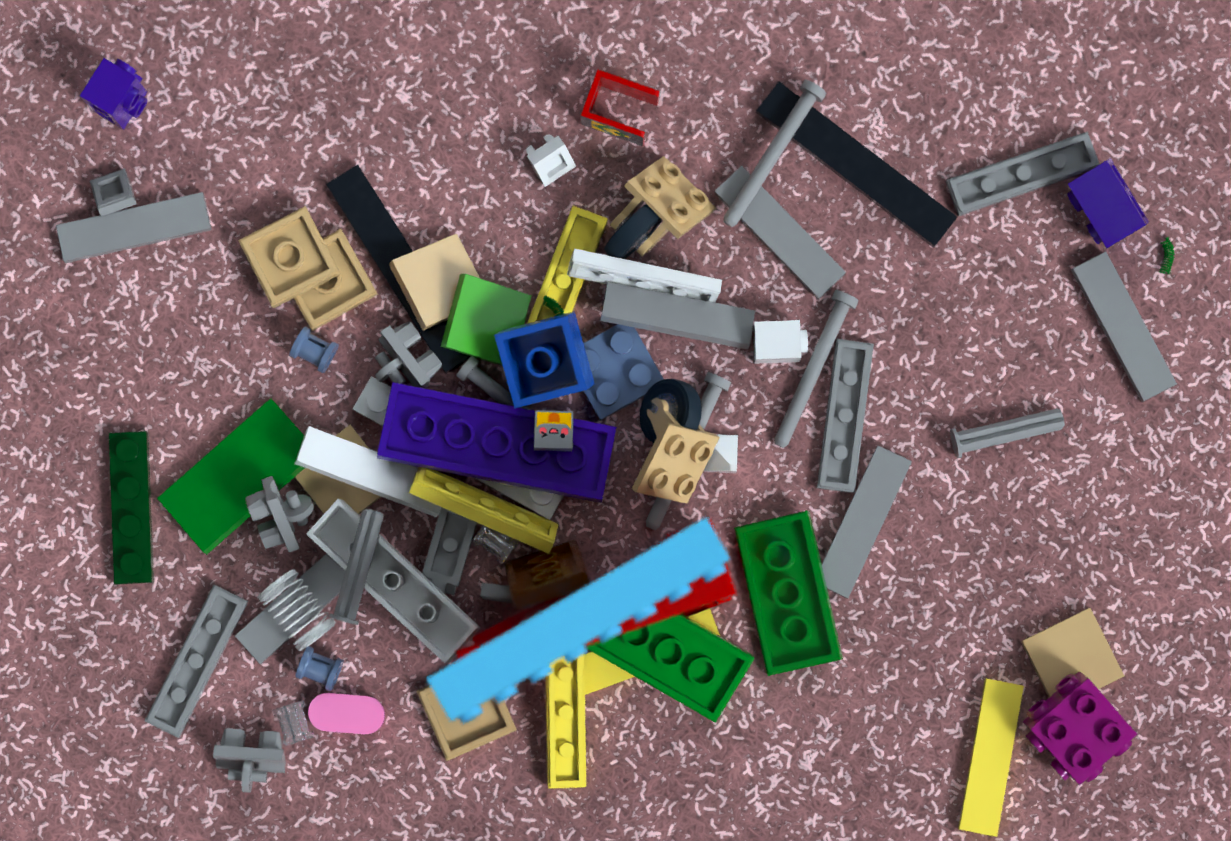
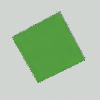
[441,274,532,366]

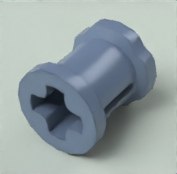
[289,327,339,373]
[295,646,344,691]

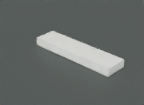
[567,248,722,303]
[294,426,441,517]

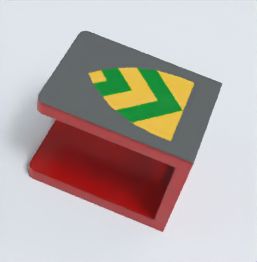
[581,69,660,146]

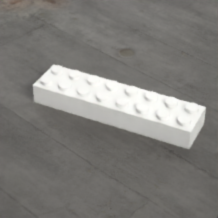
[306,499,480,663]

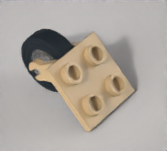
[604,156,716,259]
[632,379,720,504]

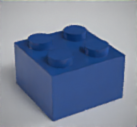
[494,311,595,408]

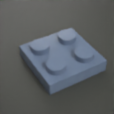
[584,324,663,421]

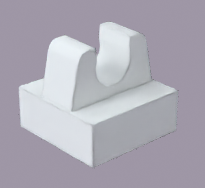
[526,134,576,187]

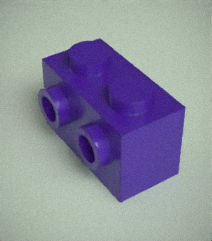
[80,58,148,130]
[1067,158,1149,248]

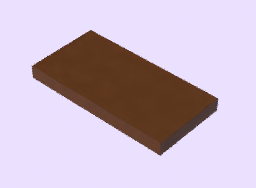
[504,540,591,610]

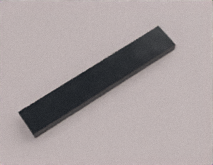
[756,82,957,248]
[326,164,471,374]

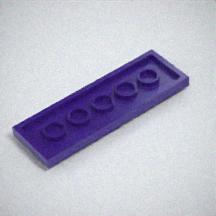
[377,382,616,503]

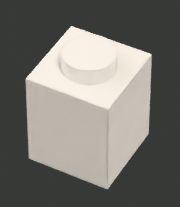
[753,320,808,364]

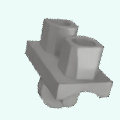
[375,321,442,389]
[245,476,314,552]
[213,728,286,793]

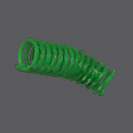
[1159,237,1175,274]
[543,295,565,316]

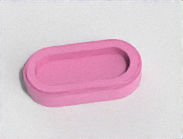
[308,693,385,734]

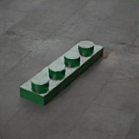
[109,431,154,585]

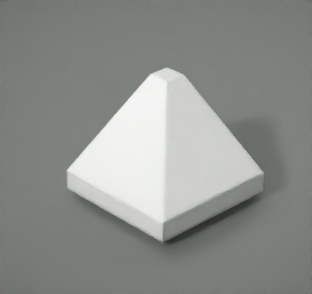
[703,434,738,473]

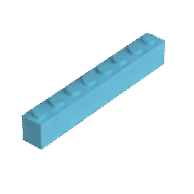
[427,517,730,724]

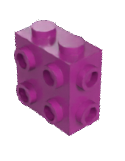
[1022,671,1137,785]

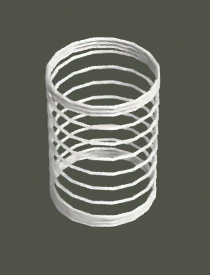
[257,569,336,651]

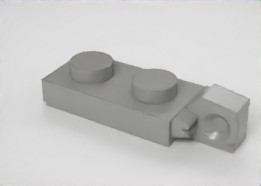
[422,507,477,595]

